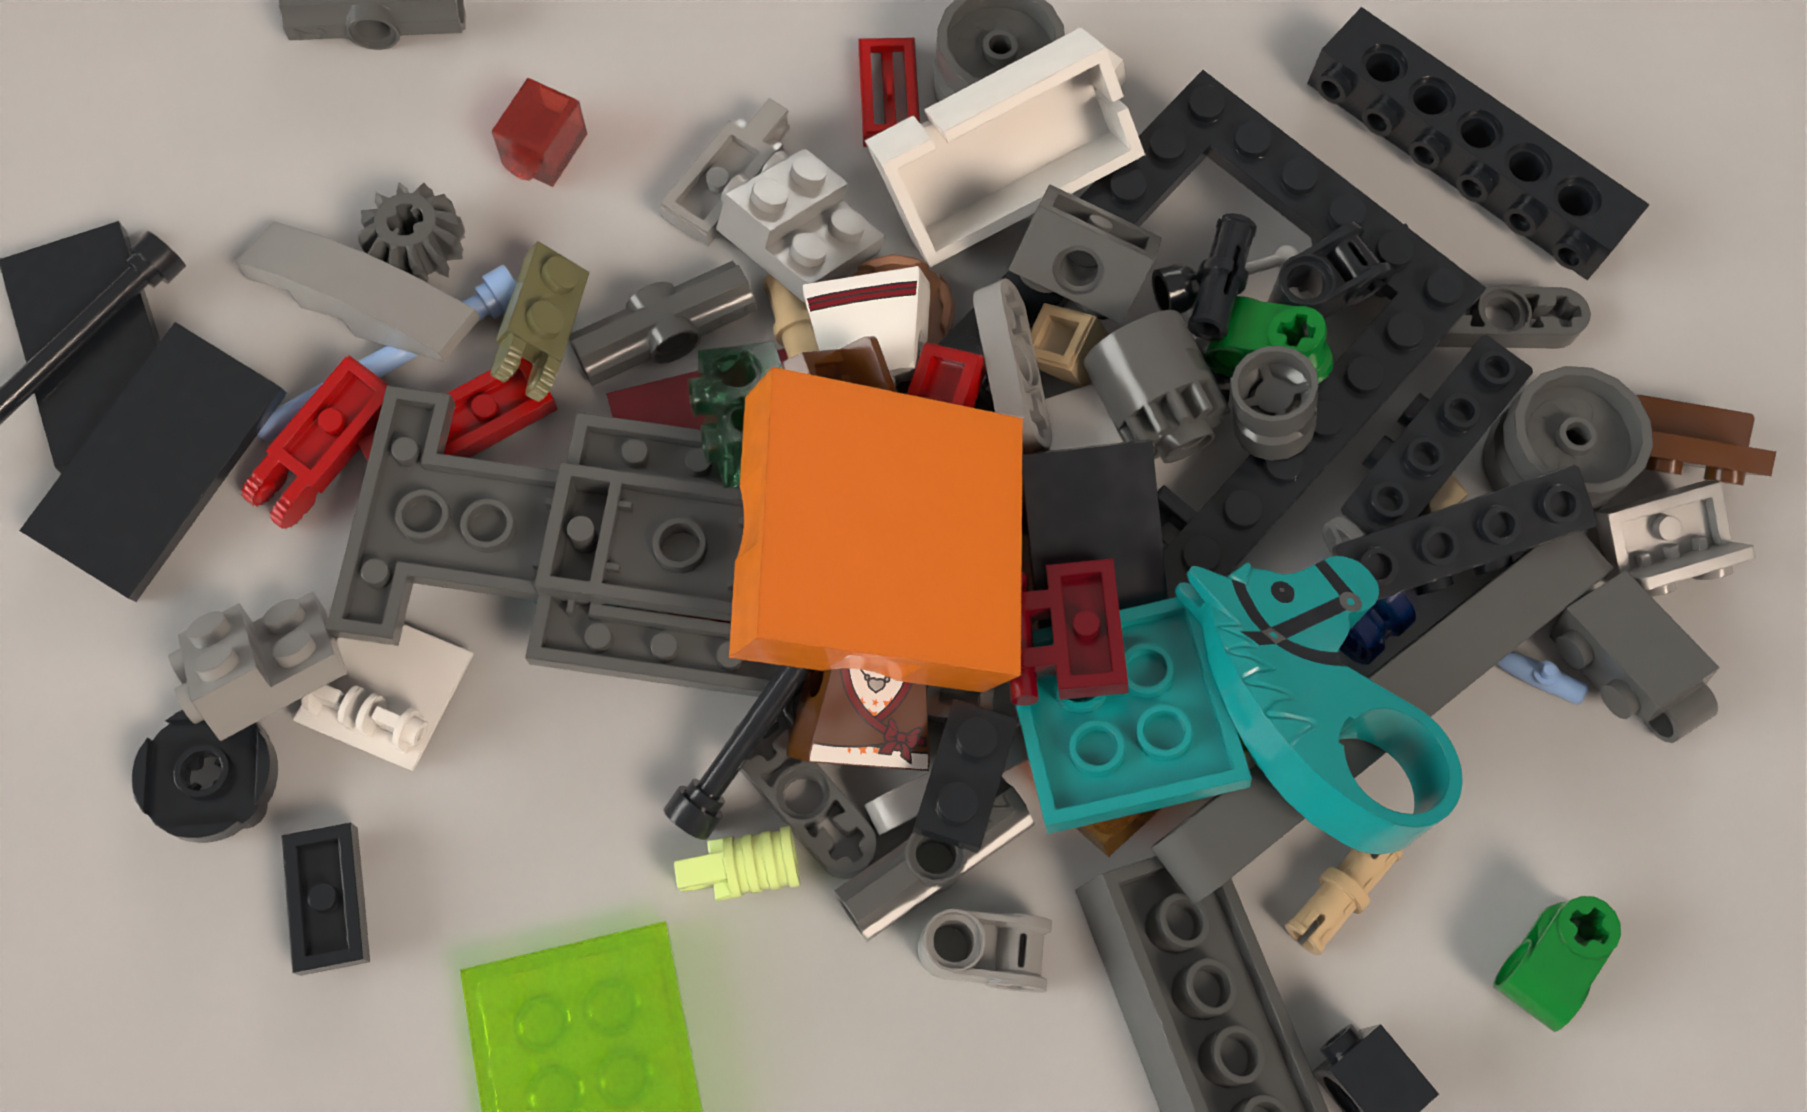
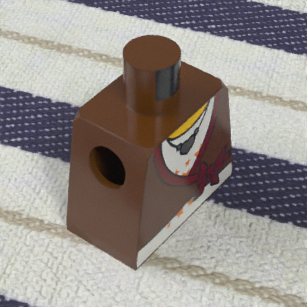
[786,668,930,771]

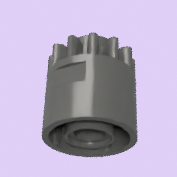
[1083,310,1231,463]

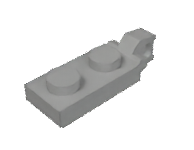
[659,98,790,246]

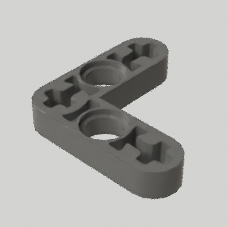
[733,677,877,879]

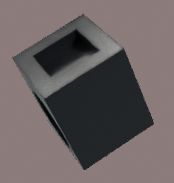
[1312,1024,1439,1112]

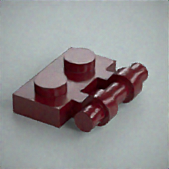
[1008,558,1128,706]

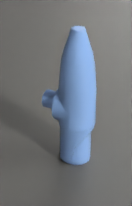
[1497,652,1589,705]

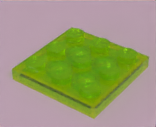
[460,921,704,1112]

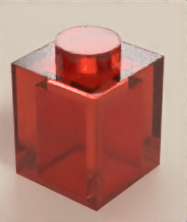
[491,78,588,187]

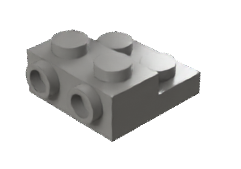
[716,148,886,302]
[168,591,347,741]

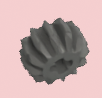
[358,182,465,282]

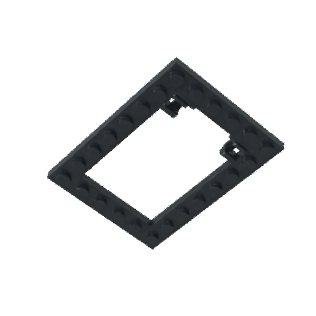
[896,70,1486,599]

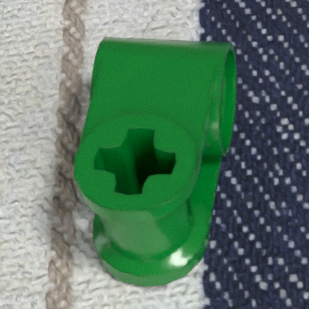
[1204,296,1333,384]
[1493,896,1621,1032]

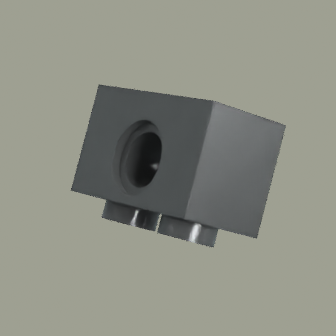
[1009,184,1162,324]

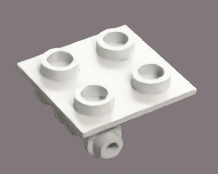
[293,624,474,772]

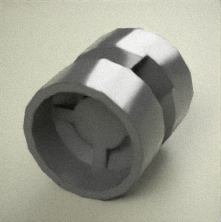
[1231,345,1318,461]

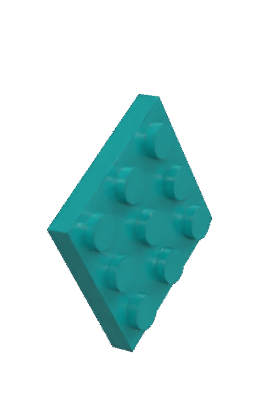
[1015,597,1252,834]

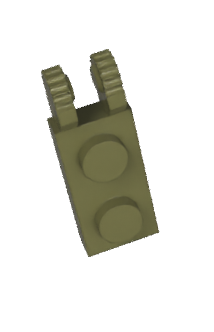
[490,241,590,402]

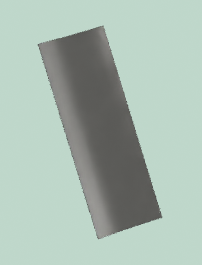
[1075,856,1329,1112]

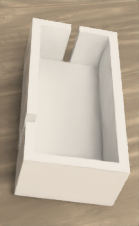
[865,27,1145,267]

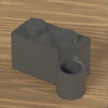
[1549,570,1720,743]

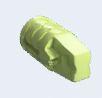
[674,825,801,901]

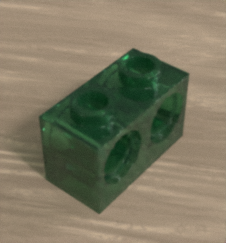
[688,341,783,488]

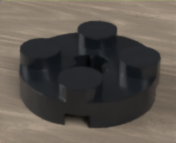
[132,710,278,843]

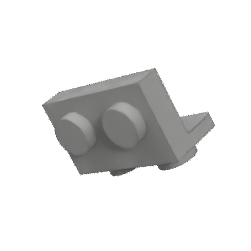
[1594,480,1756,597]

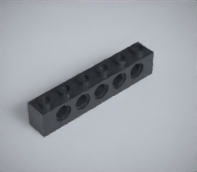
[1307,7,1650,281]

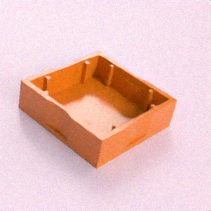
[729,367,1023,693]

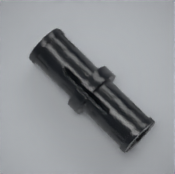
[1187,213,1257,341]

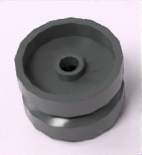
[933,0,1065,103]
[1483,366,1653,512]

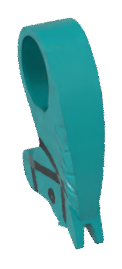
[1175,556,1463,854]

